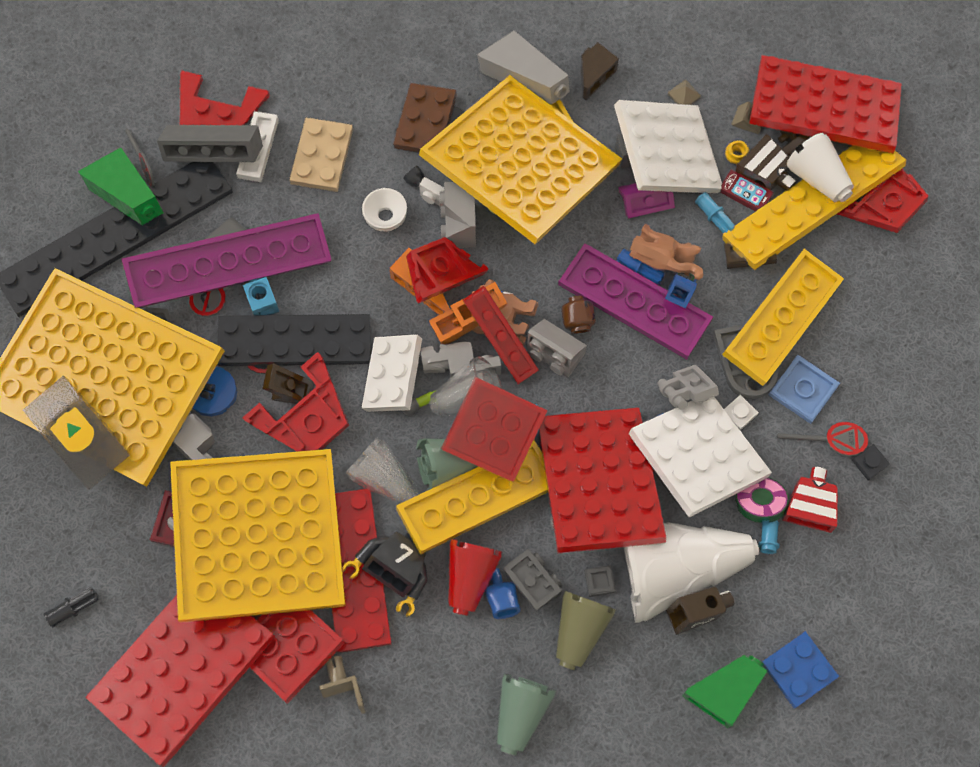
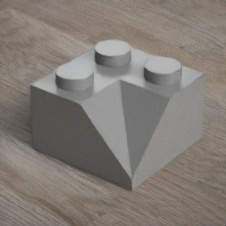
[440,182,476,248]

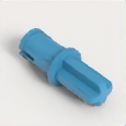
[695,192,735,233]

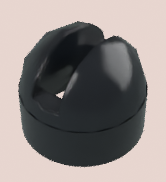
[403,166,425,187]

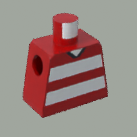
[782,467,838,533]

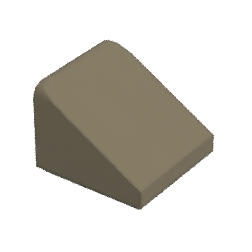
[732,101,762,134]

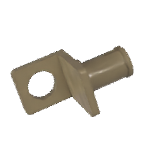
[319,656,366,714]

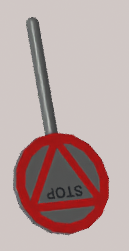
[777,422,868,457]

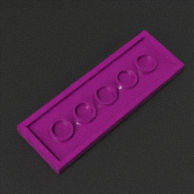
[558,243,713,360]

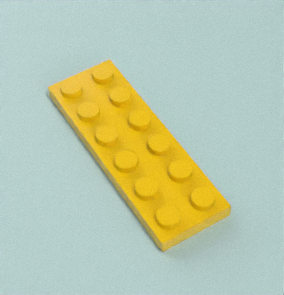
[722,249,844,386]
[396,440,548,554]

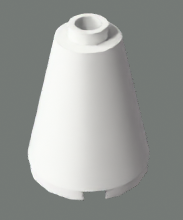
[787,133,854,202]

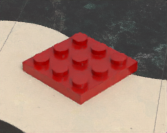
[441,376,548,482]
[250,610,345,704]

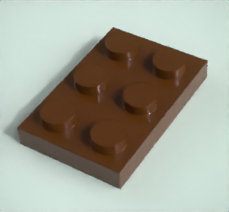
[393,83,457,153]

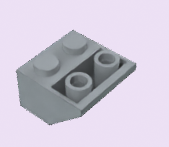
[527,319,587,377]

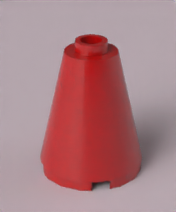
[449,539,502,616]

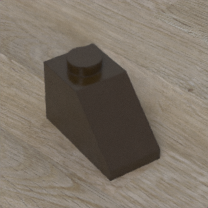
[581,42,619,101]

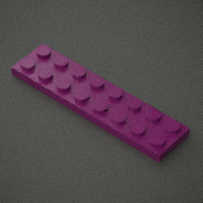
[122,213,332,308]

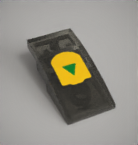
[23,375,131,490]

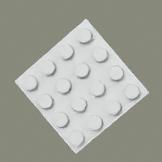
[614,100,722,193]
[629,397,772,517]

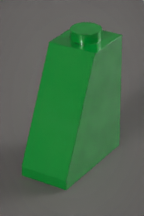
[682,655,767,729]

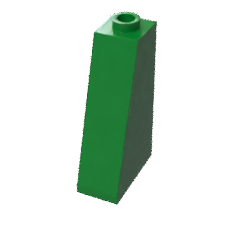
[78,147,164,225]

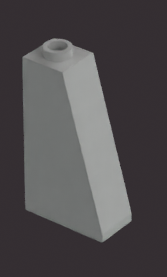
[477,31,570,104]

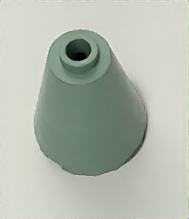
[416,438,479,490]
[497,673,556,755]

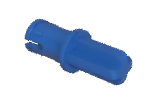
[617,249,665,284]

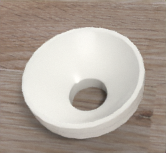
[362,188,407,231]

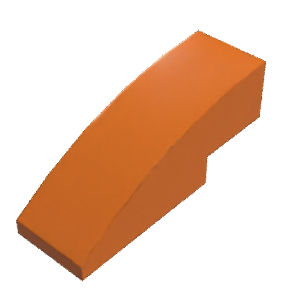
[429,282,508,345]

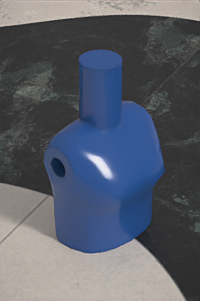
[485,568,521,619]

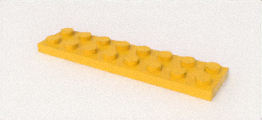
[722,145,906,270]

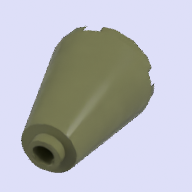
[556,591,616,670]

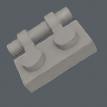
[658,365,719,410]

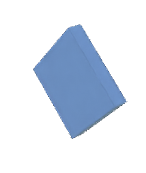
[768,355,840,424]

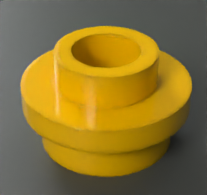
[725,140,749,164]

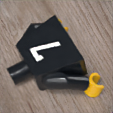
[343,532,428,616]

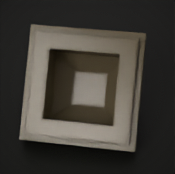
[668,80,701,105]

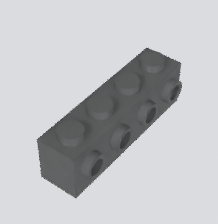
[157,125,263,162]

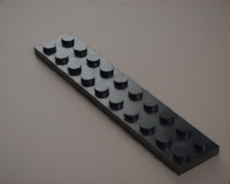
[0,162,233,317]

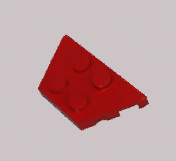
[406,237,489,304]

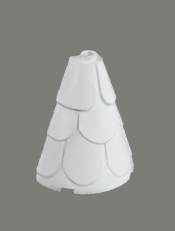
[624,522,759,623]

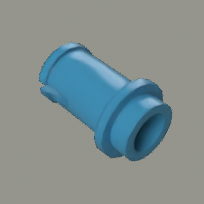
[758,520,780,554]

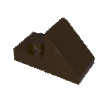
[262,364,313,404]

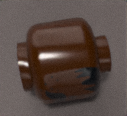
[561,296,596,334]

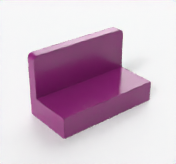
[618,183,675,218]

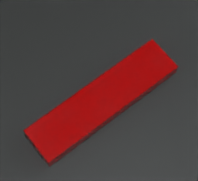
[463,286,539,384]

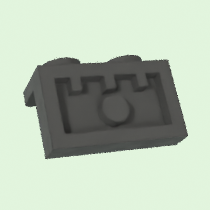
[503,549,562,612]

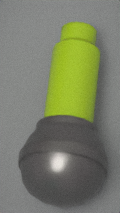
[402,390,439,416]

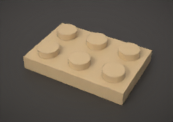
[290,118,353,192]

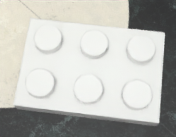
[362,335,422,412]

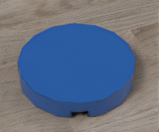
[192,367,238,417]

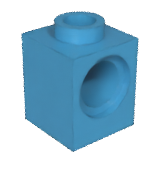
[243,277,280,315]

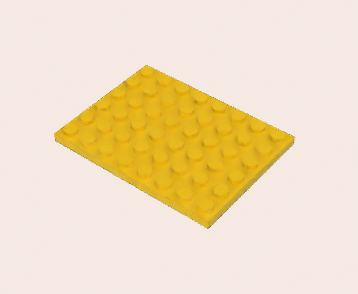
[0,268,225,487]

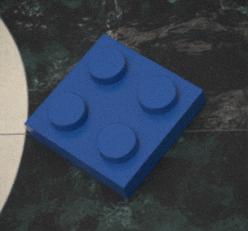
[762,631,839,708]

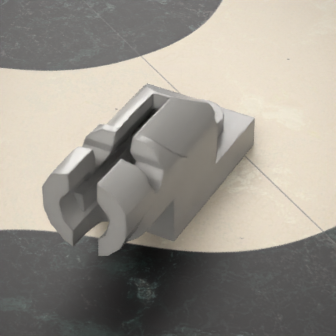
[420,341,501,382]
[173,412,215,460]

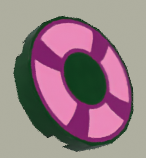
[735,477,789,523]

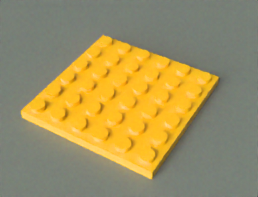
[419,75,622,244]
[170,449,345,622]

